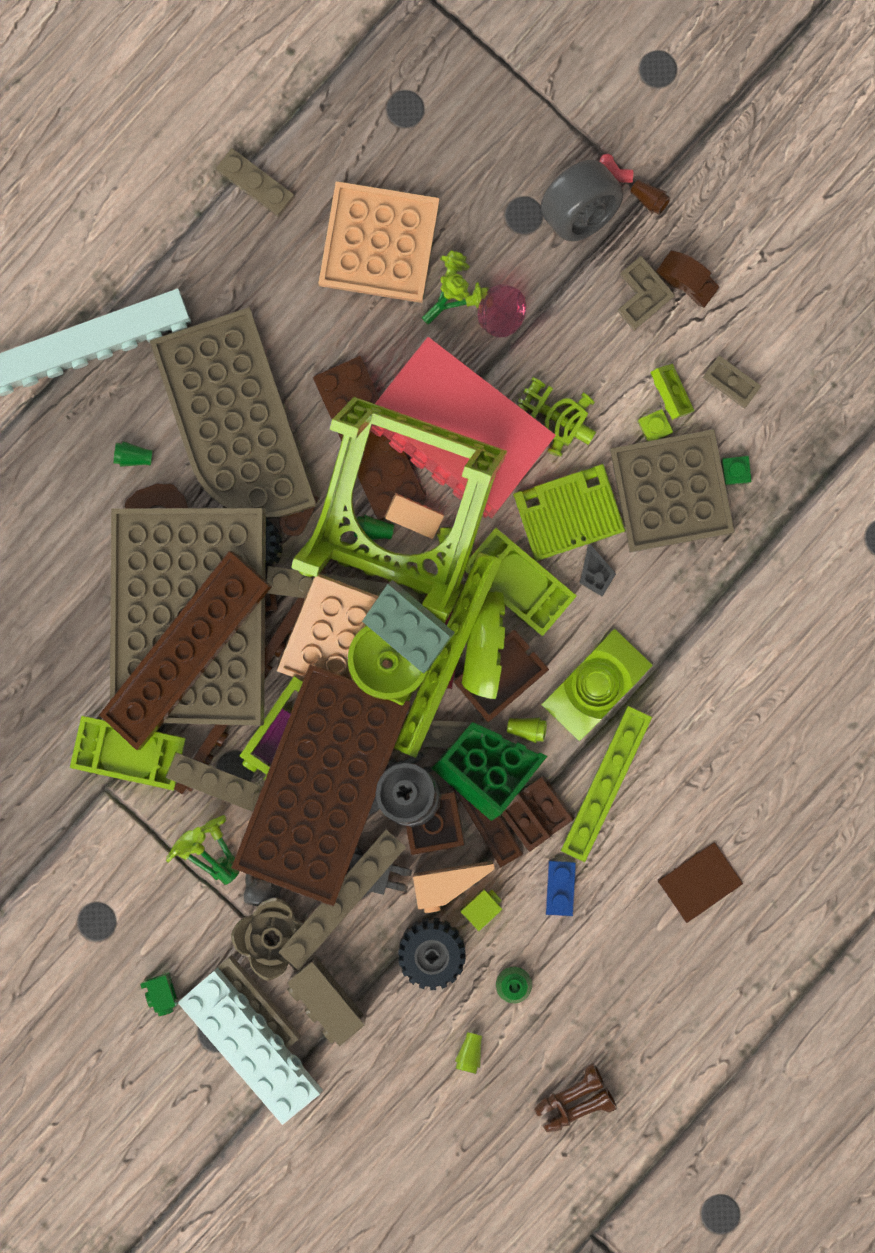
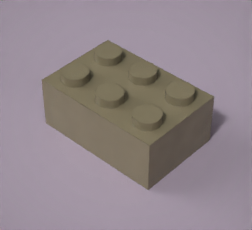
[287,956,367,1046]

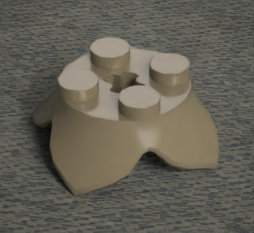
[231,897,304,981]

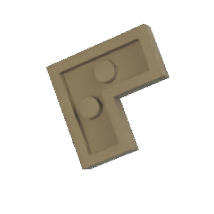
[617,256,675,331]

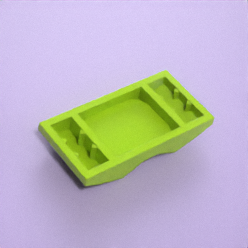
[465,528,577,637]
[541,629,653,741]
[70,716,186,791]

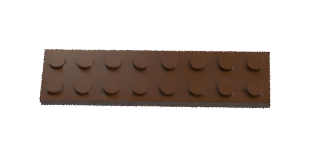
[99,551,272,750]

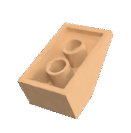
[413,861,495,913]

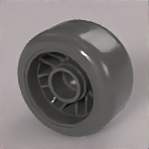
[541,160,623,242]

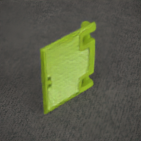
[513,464,625,561]

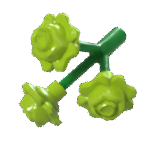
[422,250,492,325]

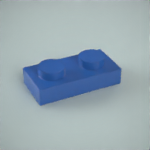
[546,860,576,916]

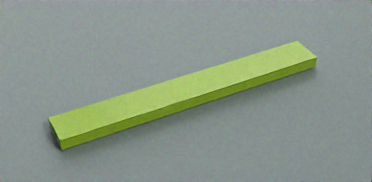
[394,552,502,758]

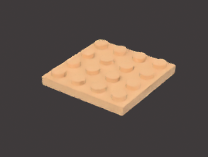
[318,181,439,303]
[277,574,392,681]

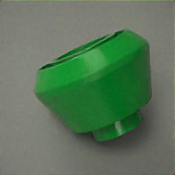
[496,967,532,1003]

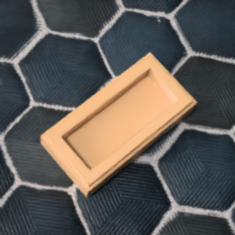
[384,493,444,539]

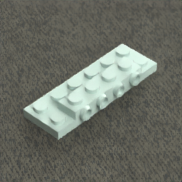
[177,968,323,1125]

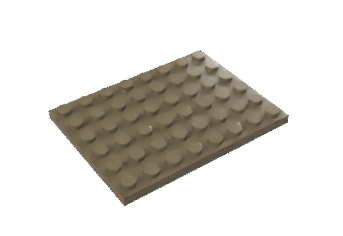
[110,508,266,726]

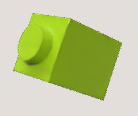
[460,888,503,931]

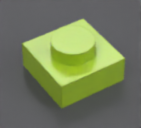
[637,409,673,441]

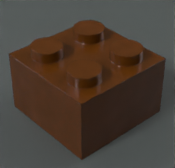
[406,792,466,855]

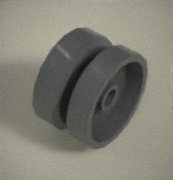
[376,763,441,827]

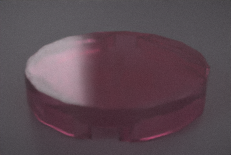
[477,284,526,337]

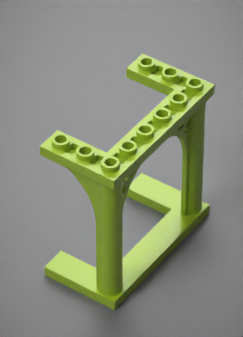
[291,397,507,623]

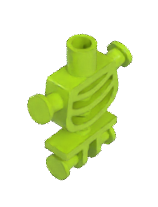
[517,377,596,457]

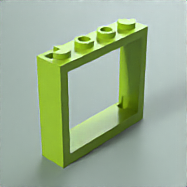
[240,676,303,780]

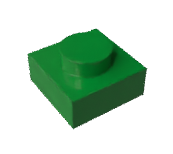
[721,456,752,486]

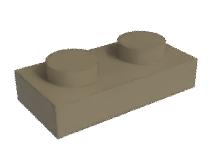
[702,355,762,409]

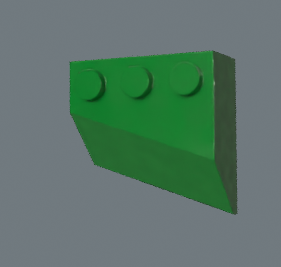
[431,722,548,821]

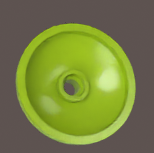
[348,626,427,700]

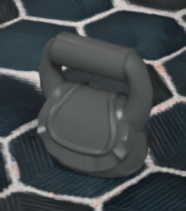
[244,874,283,906]

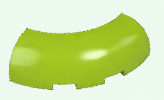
[461,592,505,699]

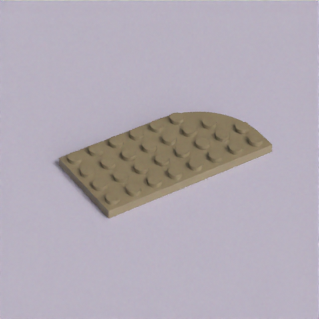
[150,307,317,519]

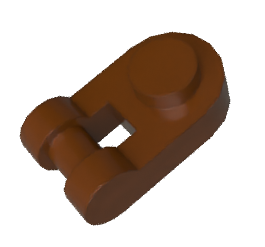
[280,495,319,537]

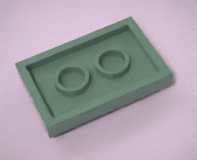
[362,580,455,674]

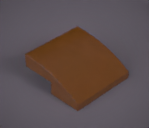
[502,775,575,852]

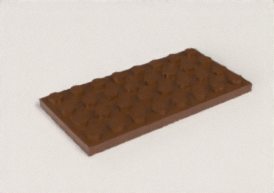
[232,664,411,907]

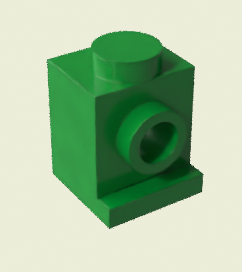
[140,972,179,1017]

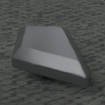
[580,545,616,597]

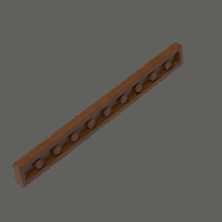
[173,567,330,794]

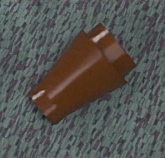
[630,179,671,215]

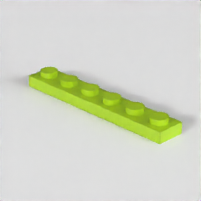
[560,706,652,862]

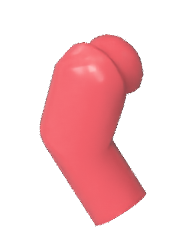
[599,154,633,183]

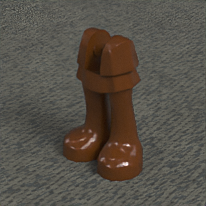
[534,1063,617,1132]

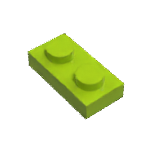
[650,364,694,420]

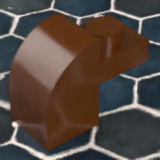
[656,250,719,308]

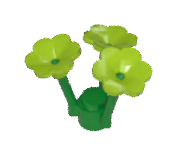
[166,815,240,885]

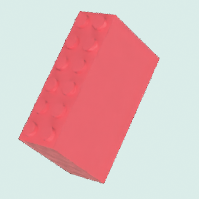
[370,337,556,519]

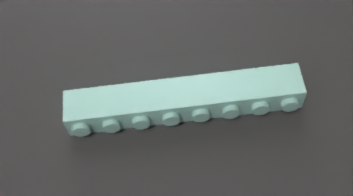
[0,289,192,396]

